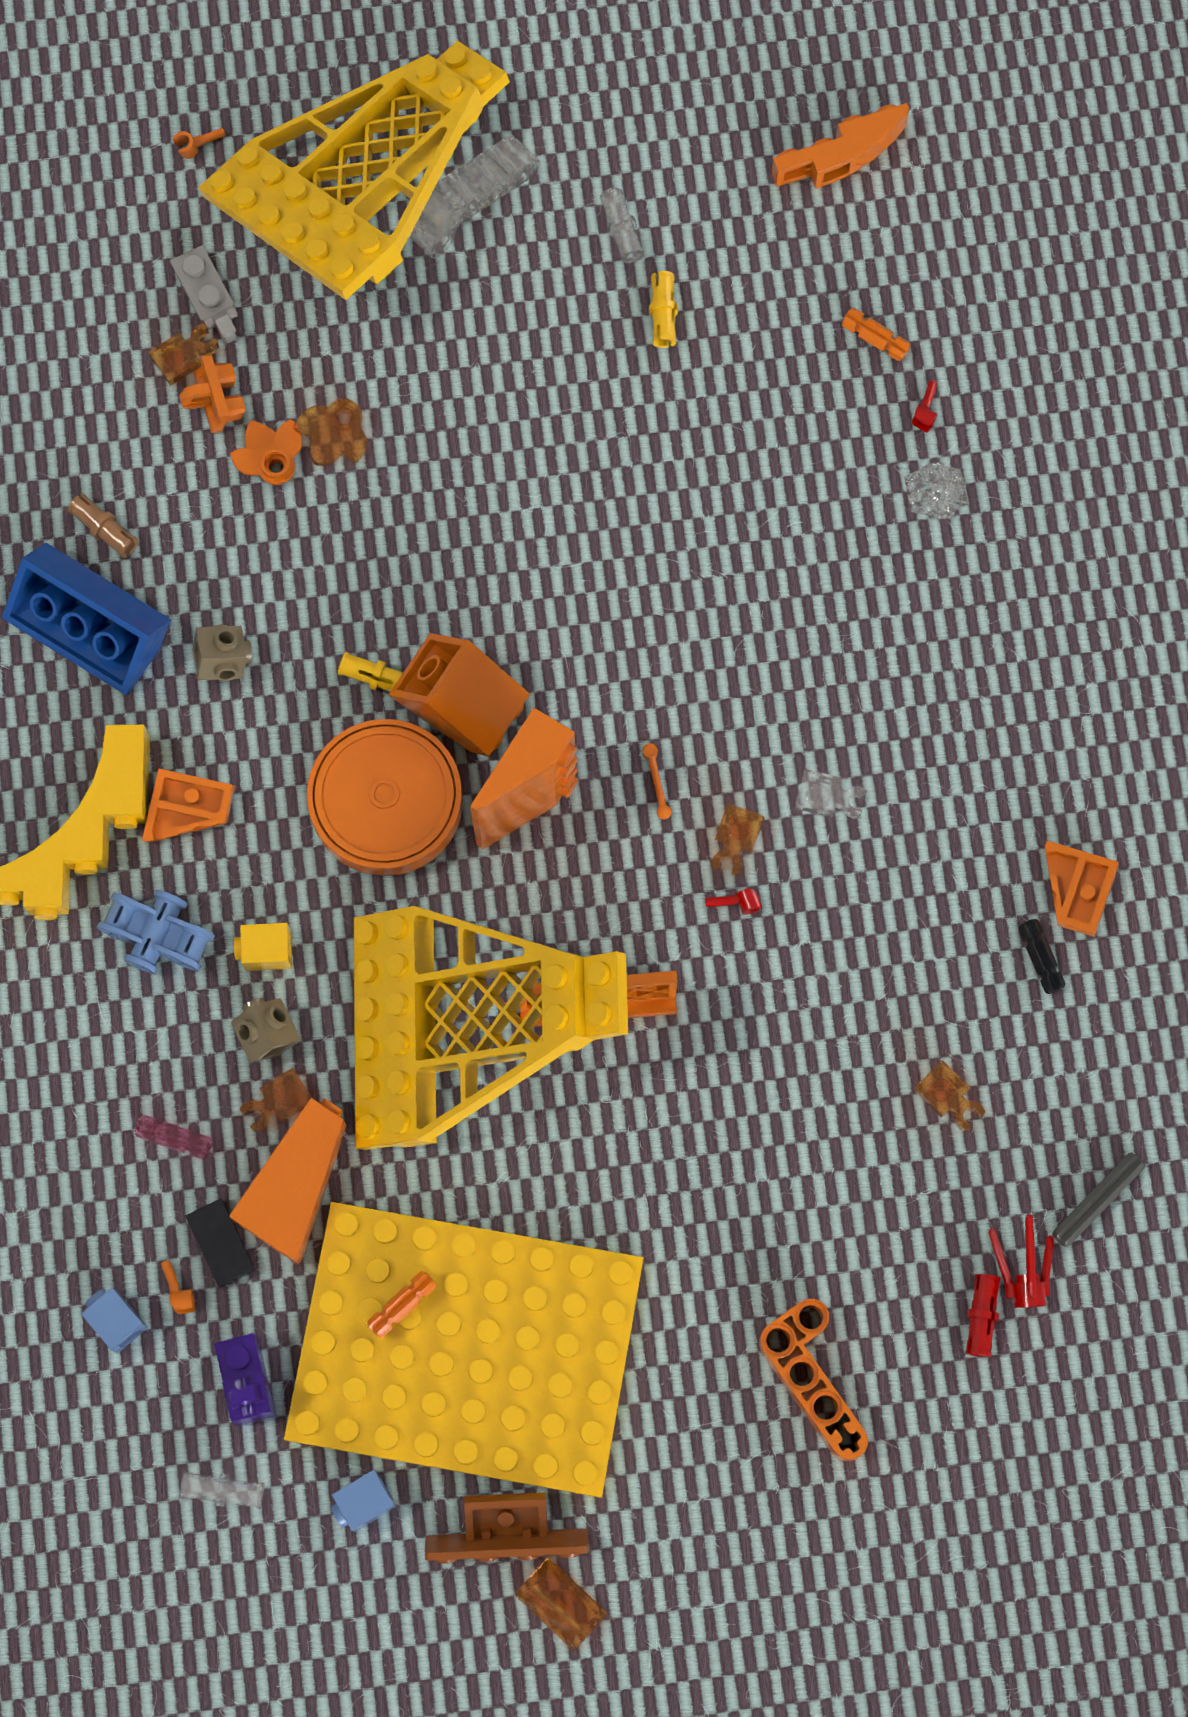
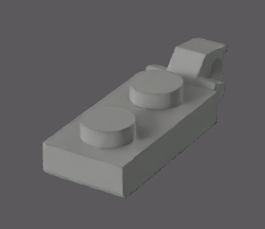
[170,245,239,345]

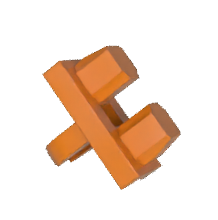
[179,355,246,433]

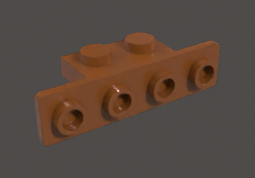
[425,1492,589,1564]

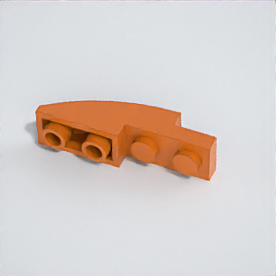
[771,103,909,189]

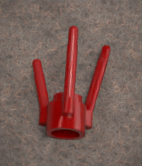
[988,1214,1054,1308]

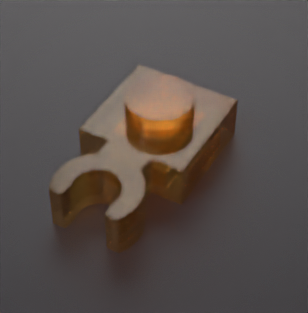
[148,323,219,386]
[712,803,765,877]
[914,1060,985,1132]
[240,1067,312,1132]

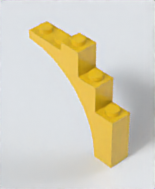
[0,725,150,920]

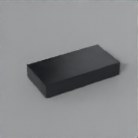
[185,1198,256,1288]

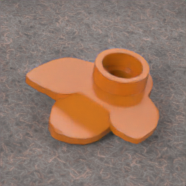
[230,419,302,485]

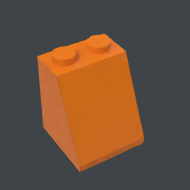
[388,633,530,756]

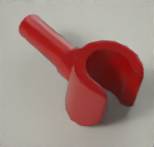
[912,380,938,433]
[705,888,762,915]

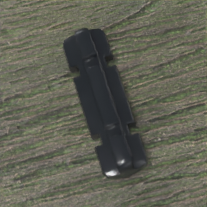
[1018,919,1066,994]

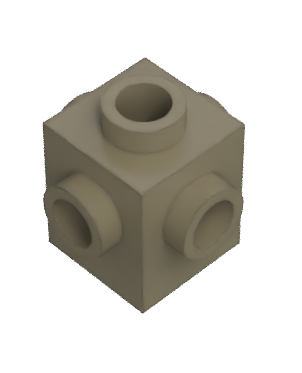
[192,624,252,681]
[231,997,301,1064]

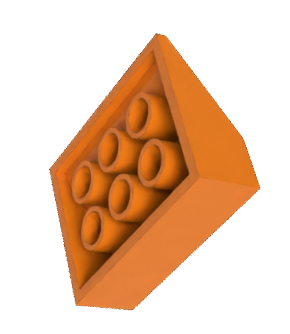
[470,708,579,849]

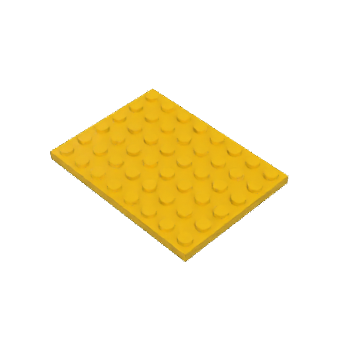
[284,1202,644,1498]

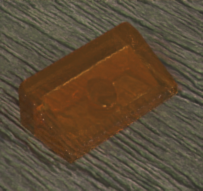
[516,1557,608,1651]

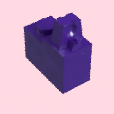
[214,1333,277,1426]

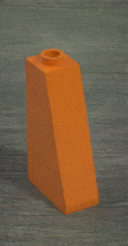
[229,1098,347,1265]

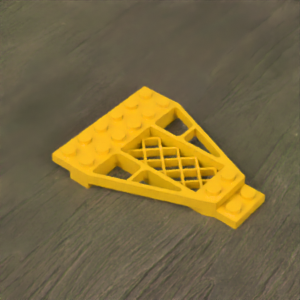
[198,40,510,300]
[354,906,628,1150]

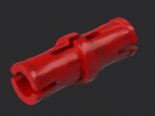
[965,1274,1001,1358]

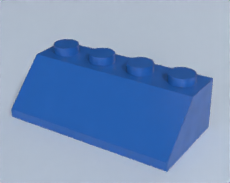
[2,543,171,695]

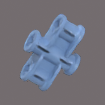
[97,890,215,975]

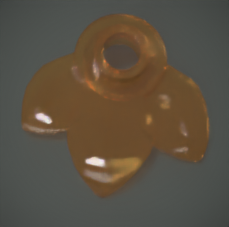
[294,399,367,466]

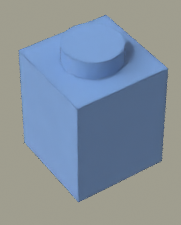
[81,1288,148,1354]
[330,1470,397,1532]

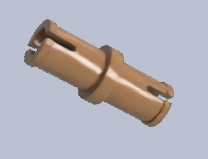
[68,493,139,558]

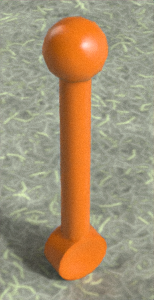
[643,743,672,820]

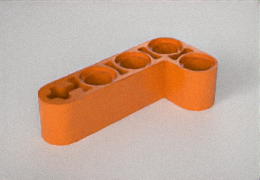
[759,1299,868,1461]

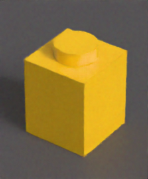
[234,923,292,971]

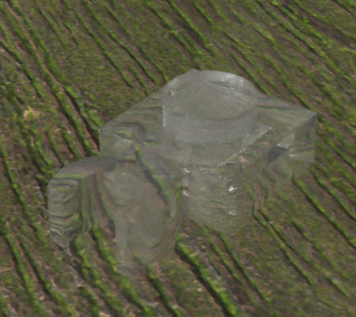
[795,769,867,818]

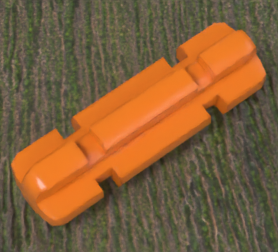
[842,308,911,361]
[367,1271,436,1338]

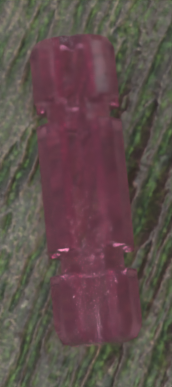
[135,1115,212,1160]

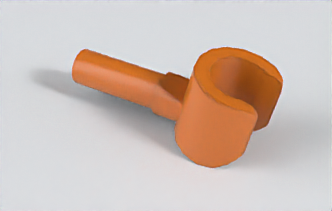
[173,128,226,159]
[161,1260,195,1314]

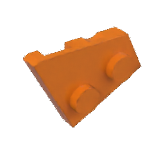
[142,768,236,843]
[1045,841,1119,937]

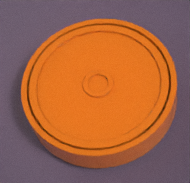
[307,719,463,876]

